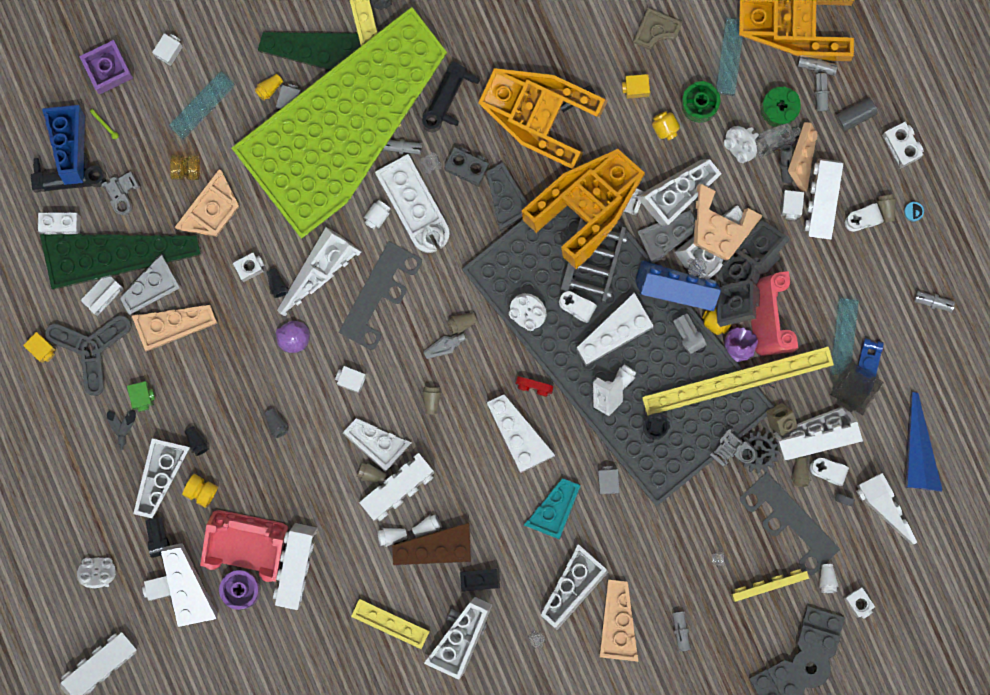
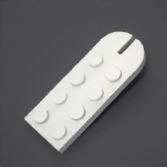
[375,154,450,253]

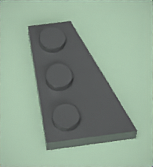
[487,162,528,231]

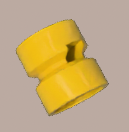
[182,474,218,508]

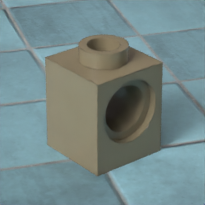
[766,403,798,436]

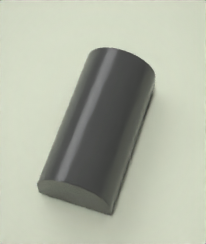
[835,97,878,132]

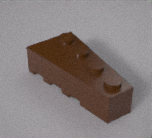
[392,523,471,566]

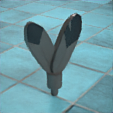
[107,410,136,450]

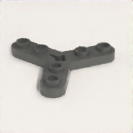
[45,316,131,396]

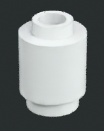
[363,200,391,229]

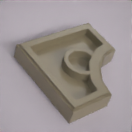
[633,8,683,50]

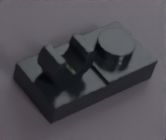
[460,569,500,592]

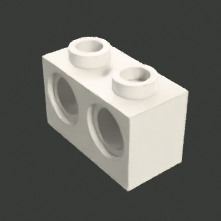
[882,122,924,169]
[38,213,81,235]

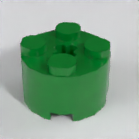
[681,81,721,123]
[760,87,801,128]

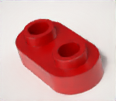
[515,376,554,397]

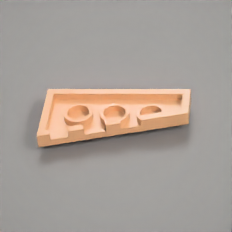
[600,580,638,662]

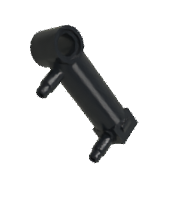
[422,61,480,133]
[31,153,106,193]

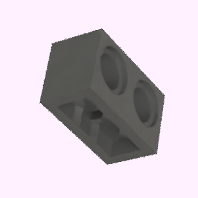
[444,147,489,187]

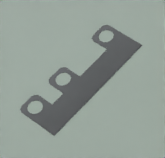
[338,241,422,350]
[740,472,841,575]

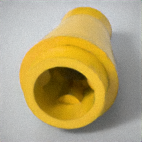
[255,74,283,101]

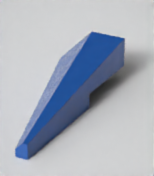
[905,392,942,492]

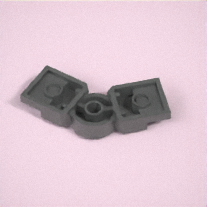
[717,220,789,327]
[749,606,845,695]

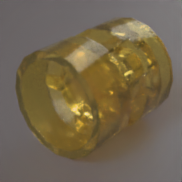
[170,155,200,180]

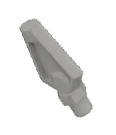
[424,333,467,359]

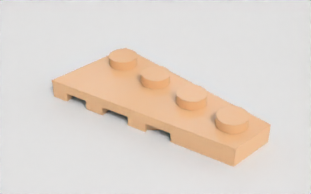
[132,305,217,352]

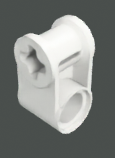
[845,203,884,232]
[559,291,597,323]
[809,458,849,486]

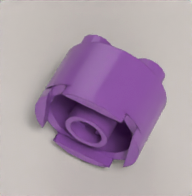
[219,570,260,610]

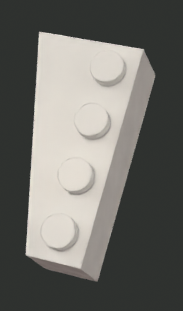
[805,158,843,239]
[636,159,721,225]
[576,293,653,366]
[487,395,555,473]
[774,406,863,460]
[133,439,190,519]
[359,453,434,521]
[273,523,317,610]
[161,543,218,627]
[424,597,492,679]

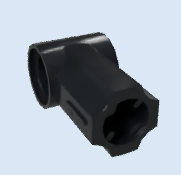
[145,517,170,558]

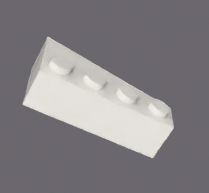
[541,544,608,630]
[60,632,137,695]

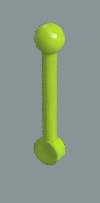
[90,109,119,139]

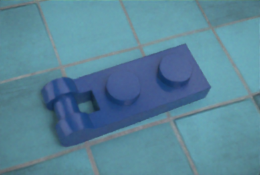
[852,338,884,395]

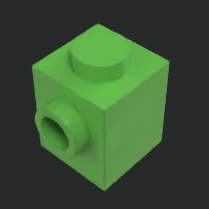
[127,381,155,412]

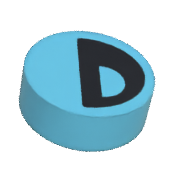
[904,202,924,222]

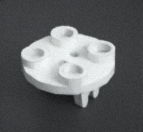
[724,126,759,163]
[509,293,547,331]
[77,557,116,588]

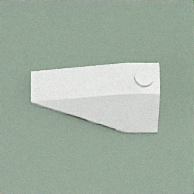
[675,205,743,280]
[856,473,917,545]

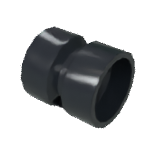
[643,413,669,440]

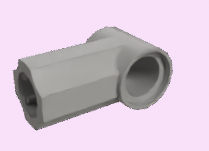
[673,313,707,355]

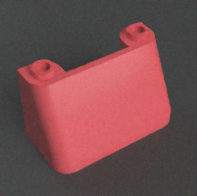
[751,271,798,356]
[200,510,288,582]

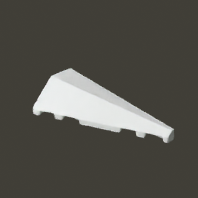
[277,227,361,316]

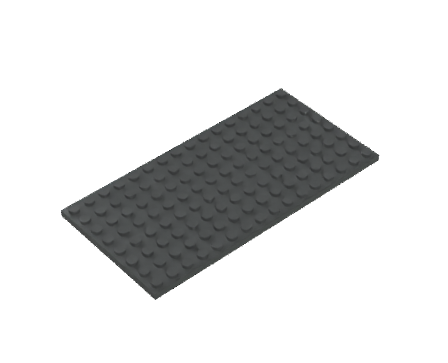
[462,205,773,507]

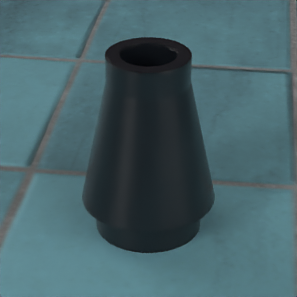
[266,268,288,298]
[185,426,209,456]

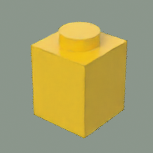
[622,74,650,99]
[23,332,56,363]

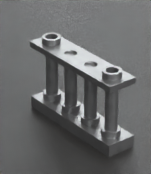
[561,218,628,304]

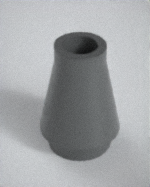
[264,408,288,438]

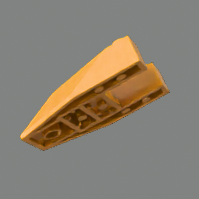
[739,0,854,61]
[478,68,608,169]
[521,149,645,269]

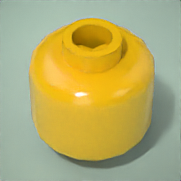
[652,111,680,140]
[702,307,732,335]

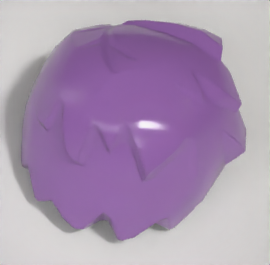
[276,321,310,353]
[724,327,758,362]

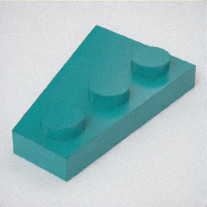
[524,478,581,540]

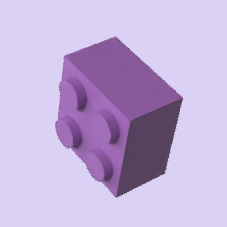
[79,40,133,95]

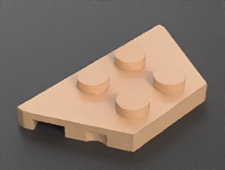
[175,169,239,237]

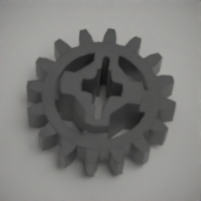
[739,431,780,474]

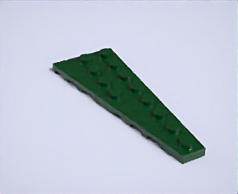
[258,32,361,70]
[40,234,201,290]

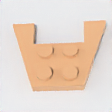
[694,184,762,260]

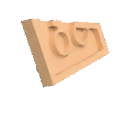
[788,122,817,192]

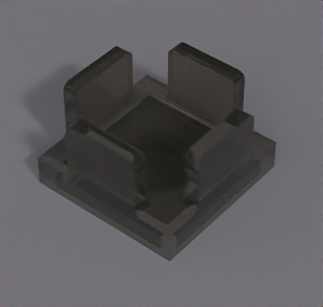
[830,362,884,415]

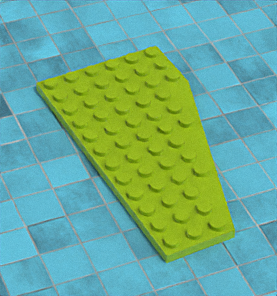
[232,7,447,239]

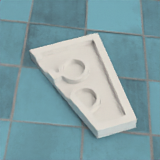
[343,418,412,472]

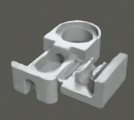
[101,172,141,215]
[711,429,757,466]

